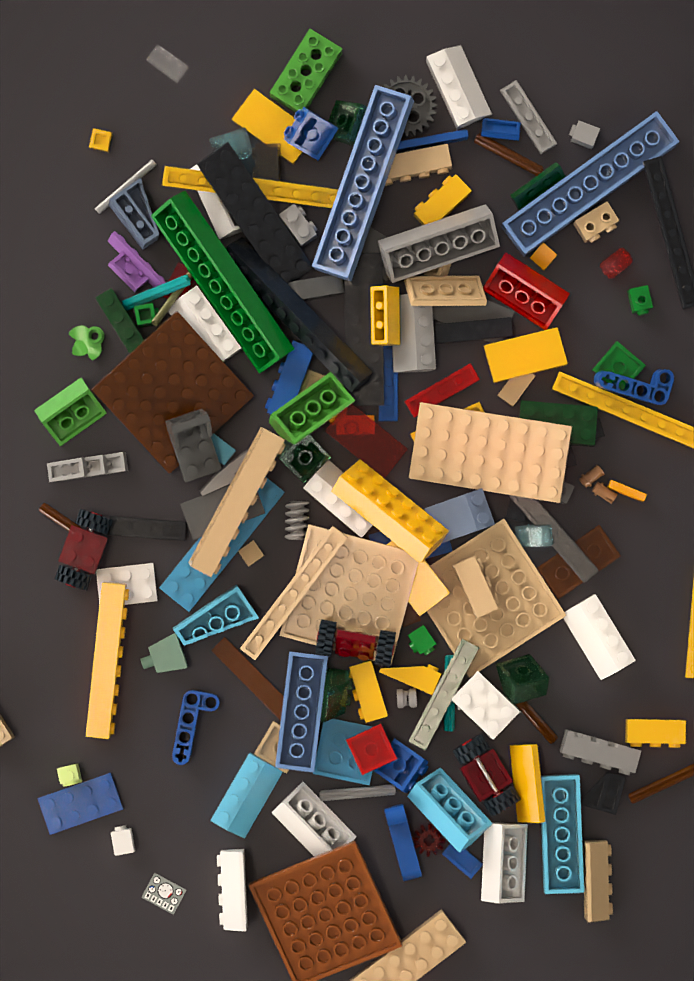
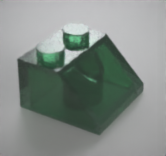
[328,100,367,146]
[276,434,331,484]
[496,654,549,705]
[321,668,353,722]

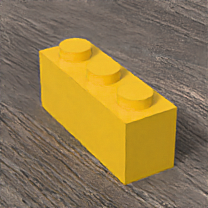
[414,174,472,225]
[370,285,400,346]
[347,660,388,723]
[625,719,686,748]

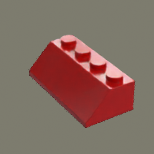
[483,252,570,330]

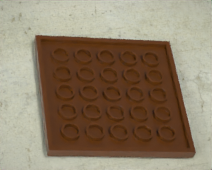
[91,311,254,474]

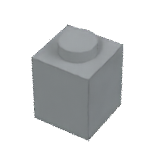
[569,121,600,150]

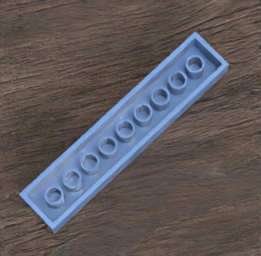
[312,85,414,281]
[501,111,680,257]

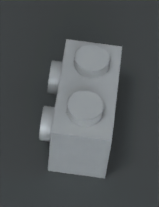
[279,204,318,248]

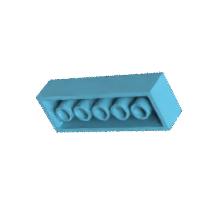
[541,774,584,894]

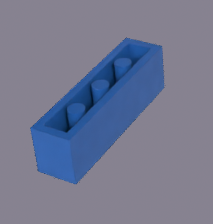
[265,340,313,415]

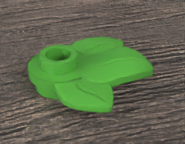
[69,325,105,361]

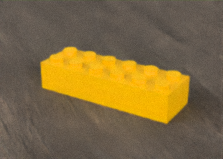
[332,459,449,563]

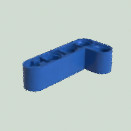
[594,369,674,405]
[172,690,220,765]
[384,804,422,881]

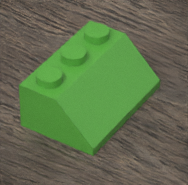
[34,378,107,446]

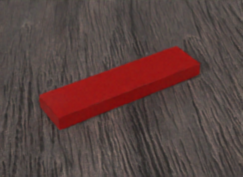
[404,363,480,418]

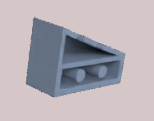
[109,178,159,250]

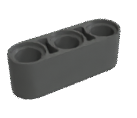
[288,275,345,301]

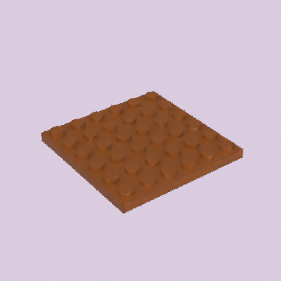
[248,840,402,981]

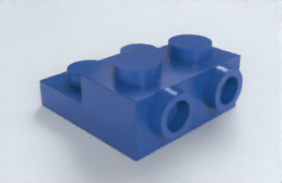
[284,107,339,160]
[373,738,428,794]

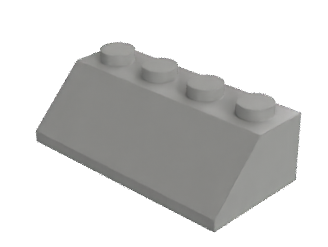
[392,294,436,373]

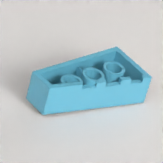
[173,584,259,646]

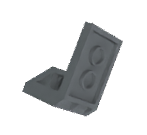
[165,409,222,482]

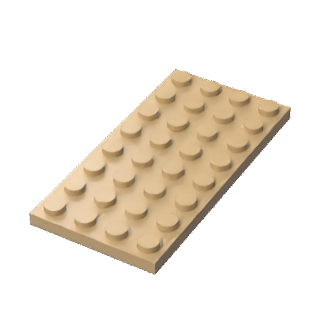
[409,402,572,503]

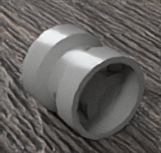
[397,688,417,708]

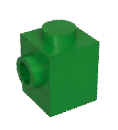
[627,285,653,316]
[134,303,159,328]
[407,625,436,656]

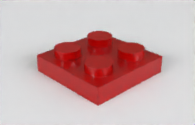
[346,724,397,775]

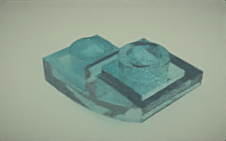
[515,525,553,547]

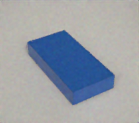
[481,118,521,141]
[441,843,483,879]

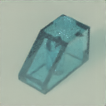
[209,128,253,159]

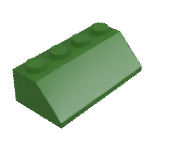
[269,372,355,445]

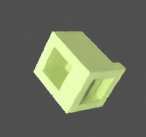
[57,763,82,787]

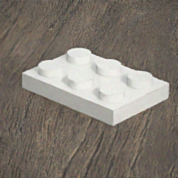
[96,563,158,605]
[451,671,520,739]

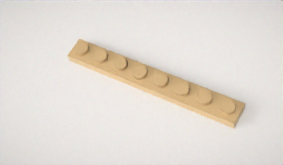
[240,526,348,660]

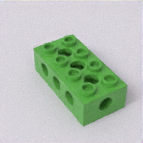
[270,29,342,113]

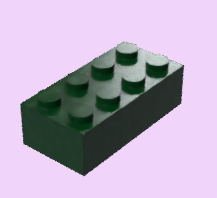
[519,400,598,447]

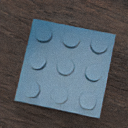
[313,717,372,786]

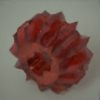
[600,248,633,278]
[413,823,446,857]

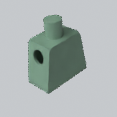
[140,633,189,673]

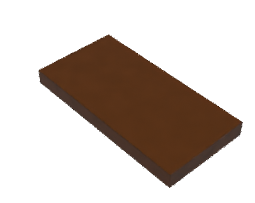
[536,525,621,600]

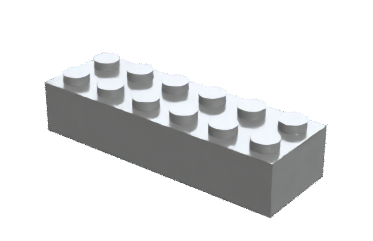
[378,204,500,283]

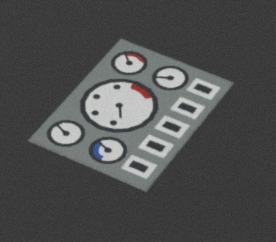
[141,873,186,915]

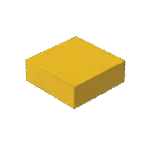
[89,128,112,152]

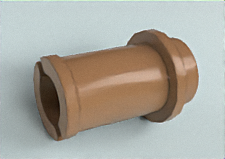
[579,465,605,488]
[592,482,617,504]

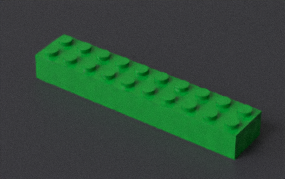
[151,190,294,374]

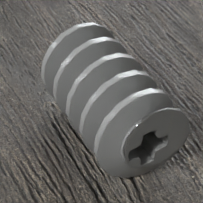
[285,501,309,540]

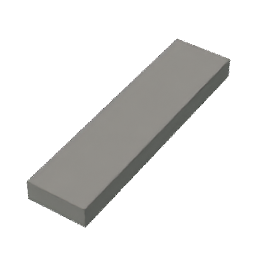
[500,80,557,154]

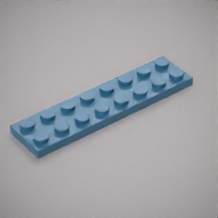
[159,477,285,612]

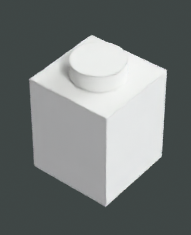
[111,825,136,856]

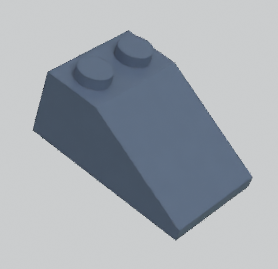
[424,488,495,543]

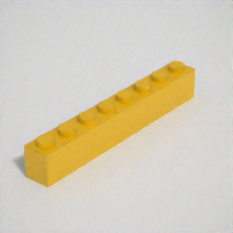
[86,582,129,739]

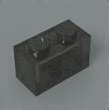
[252,143,282,182]

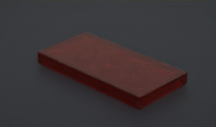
[325,404,408,479]

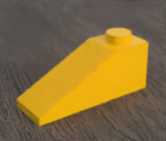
[379,664,441,695]

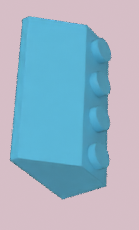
[210,752,283,839]
[407,767,493,853]

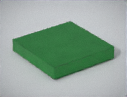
[592,341,646,395]

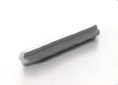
[319,784,396,801]

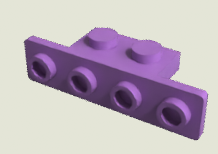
[108,231,166,292]

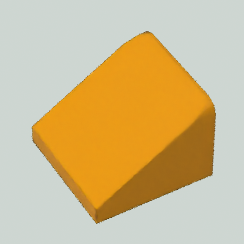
[530,243,557,271]

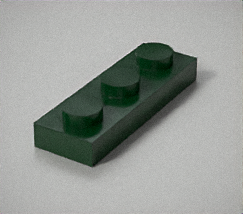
[510,162,566,210]

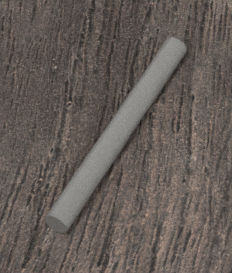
[94,159,157,214]

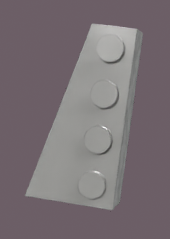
[559,729,641,775]

